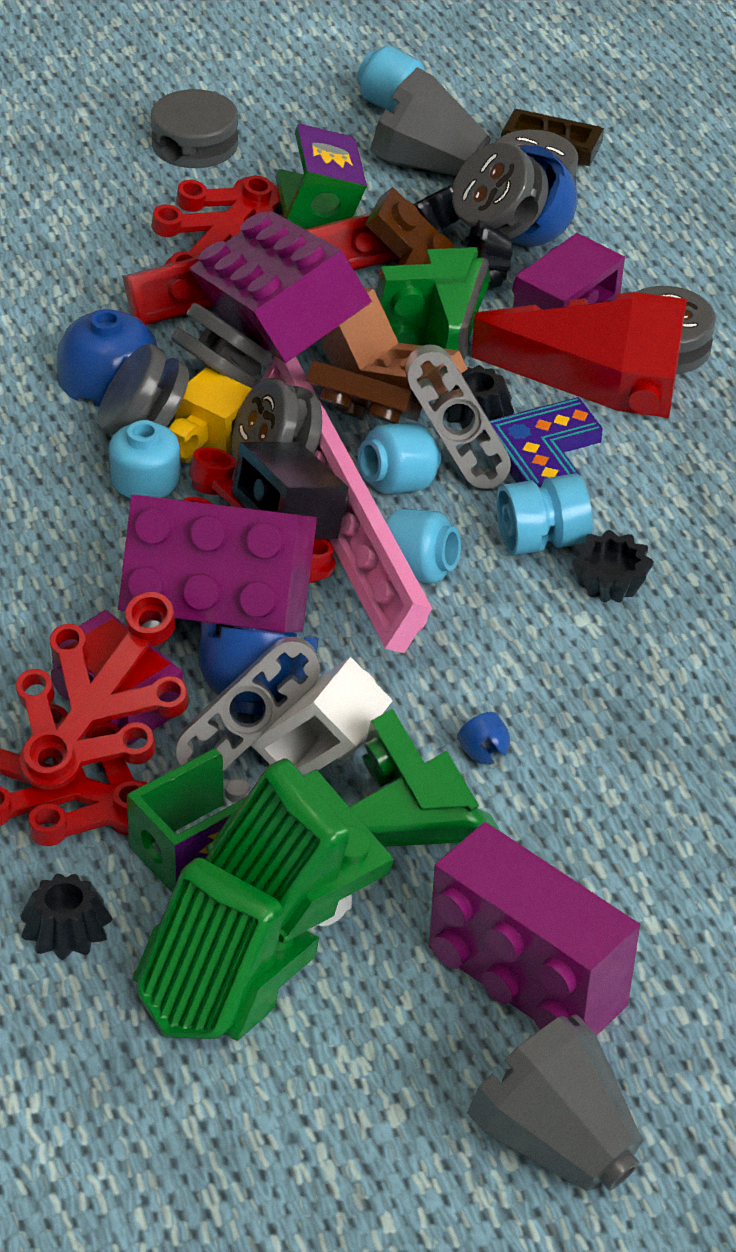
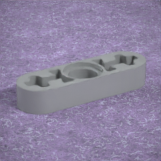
[405,345,511,489]
[176,637,320,771]

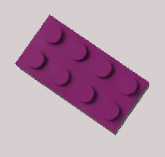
[189,211,372,363]

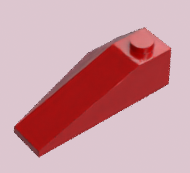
[471,292,687,418]

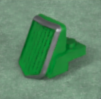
[376,247,490,360]

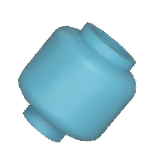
[357,46,425,113]
[109,420,181,499]
[358,422,441,494]
[386,509,461,584]

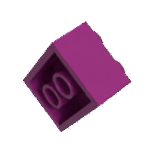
[117,494,317,633]
[429,822,640,1036]

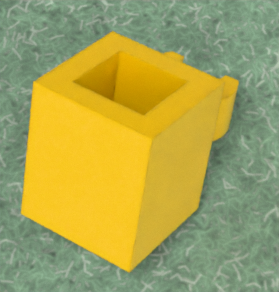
[169,367,252,464]

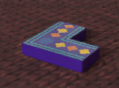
[483,397,603,487]

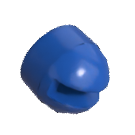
[457,712,510,765]

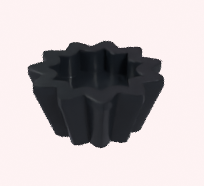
[413,184,459,231]
[464,220,513,289]
[443,365,514,429]
[572,530,654,603]
[20,873,112,960]

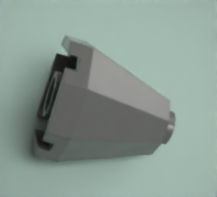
[370,67,491,178]
[467,1015,643,1191]

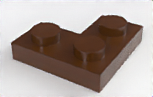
[365,187,455,265]
[306,360,422,424]

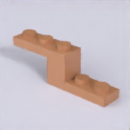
[319,288,467,396]

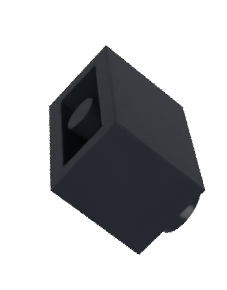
[231,442,349,539]

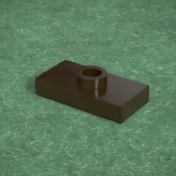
[501,109,604,166]

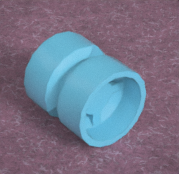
[496,473,593,556]

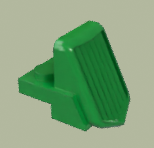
[350,709,500,847]
[205,758,394,944]
[132,858,319,1041]

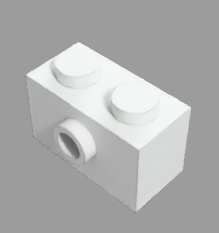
[251,657,393,775]

